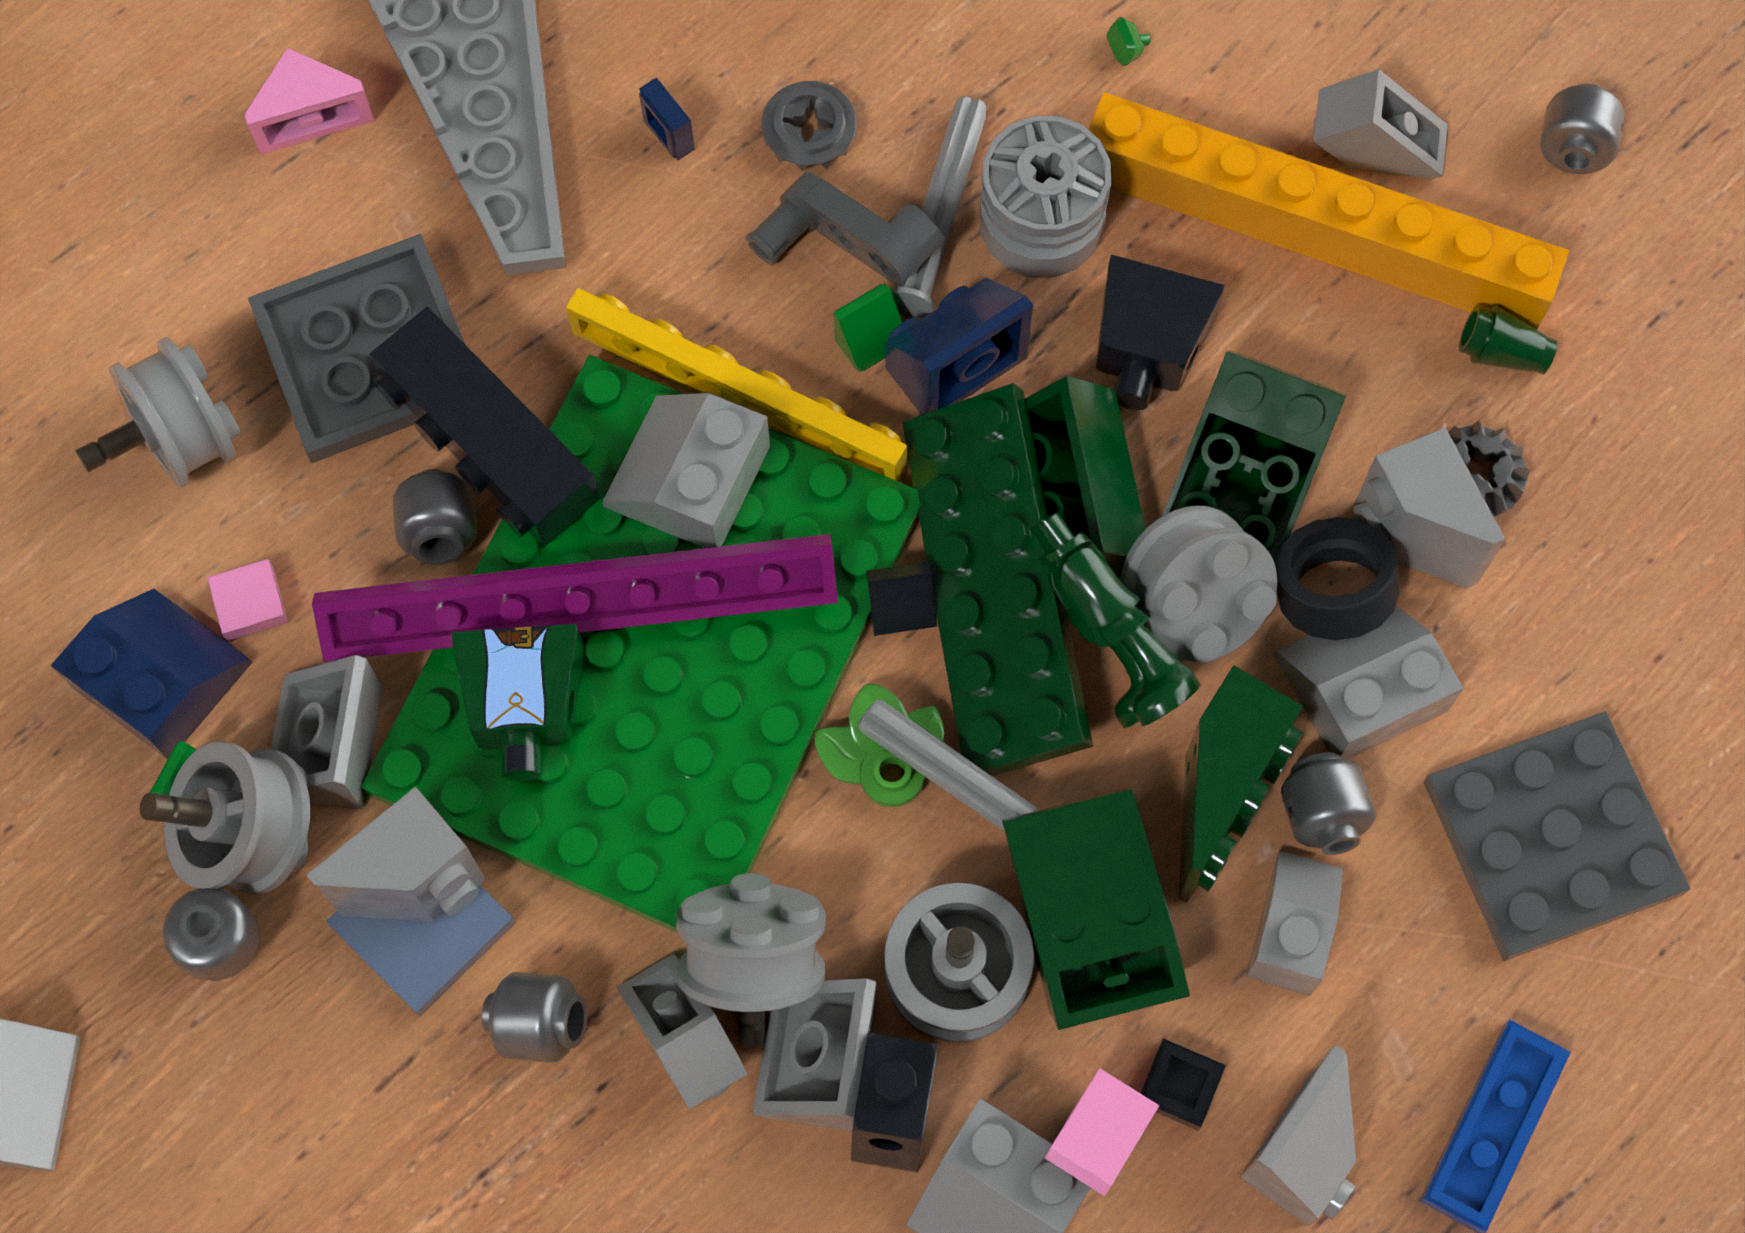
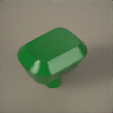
[1107,17,1150,66]

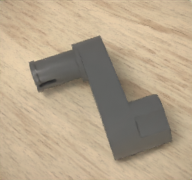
[745,172,944,286]

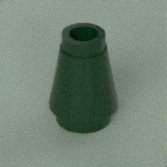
[1459,304,1557,375]

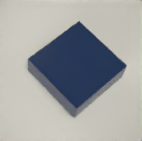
[639,77,695,160]

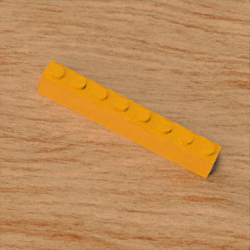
[1088,92,1570,329]

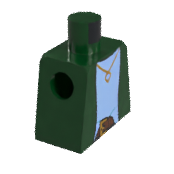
[452,624,584,781]

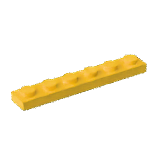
[566,288,907,482]

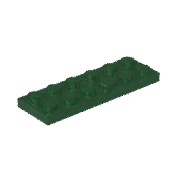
[902,383,1093,776]

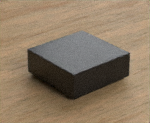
[866,562,937,636]
[1140,1038,1226,1131]

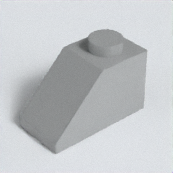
[1313,69,1448,179]
[1246,851,1343,996]
[617,953,748,1110]

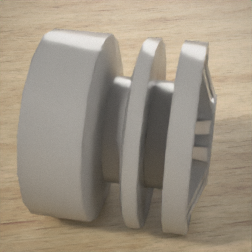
[980,116,1111,277]

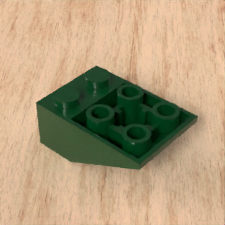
[1161,350,1347,563]
[1179,665,1304,903]
[1002,787,1190,1030]

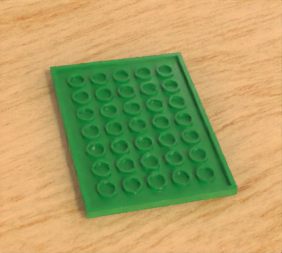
[360,354,920,933]

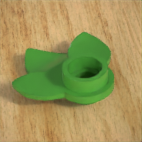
[815,683,945,807]

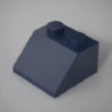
[885,278,1033,415]
[50,588,253,759]

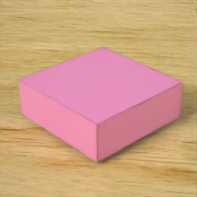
[207,559,288,641]

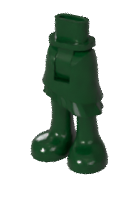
[1030,512,1201,728]

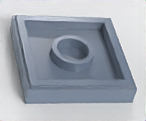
[326,885,516,1016]

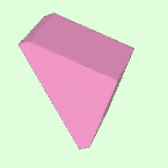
[244,48,375,154]
[1045,1068,1159,1196]

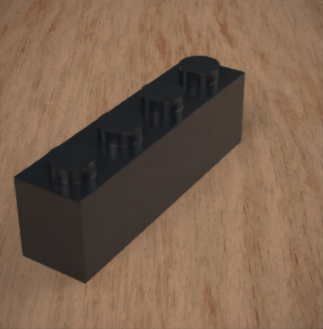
[369,306,600,547]

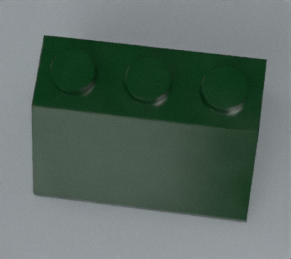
[1025,376,1146,578]

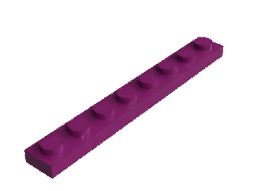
[312,534,838,662]

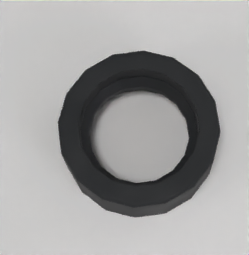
[1274,517,1400,640]

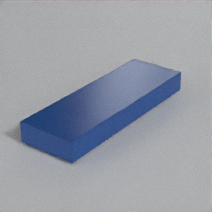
[1419,1019,1571,1233]

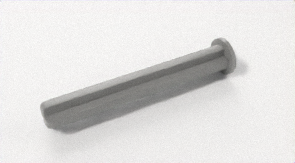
[890,96,986,318]
[858,700,1040,831]

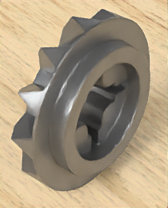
[761,81,857,172]
[1448,421,1530,517]

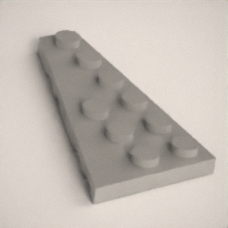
[368,0,567,275]

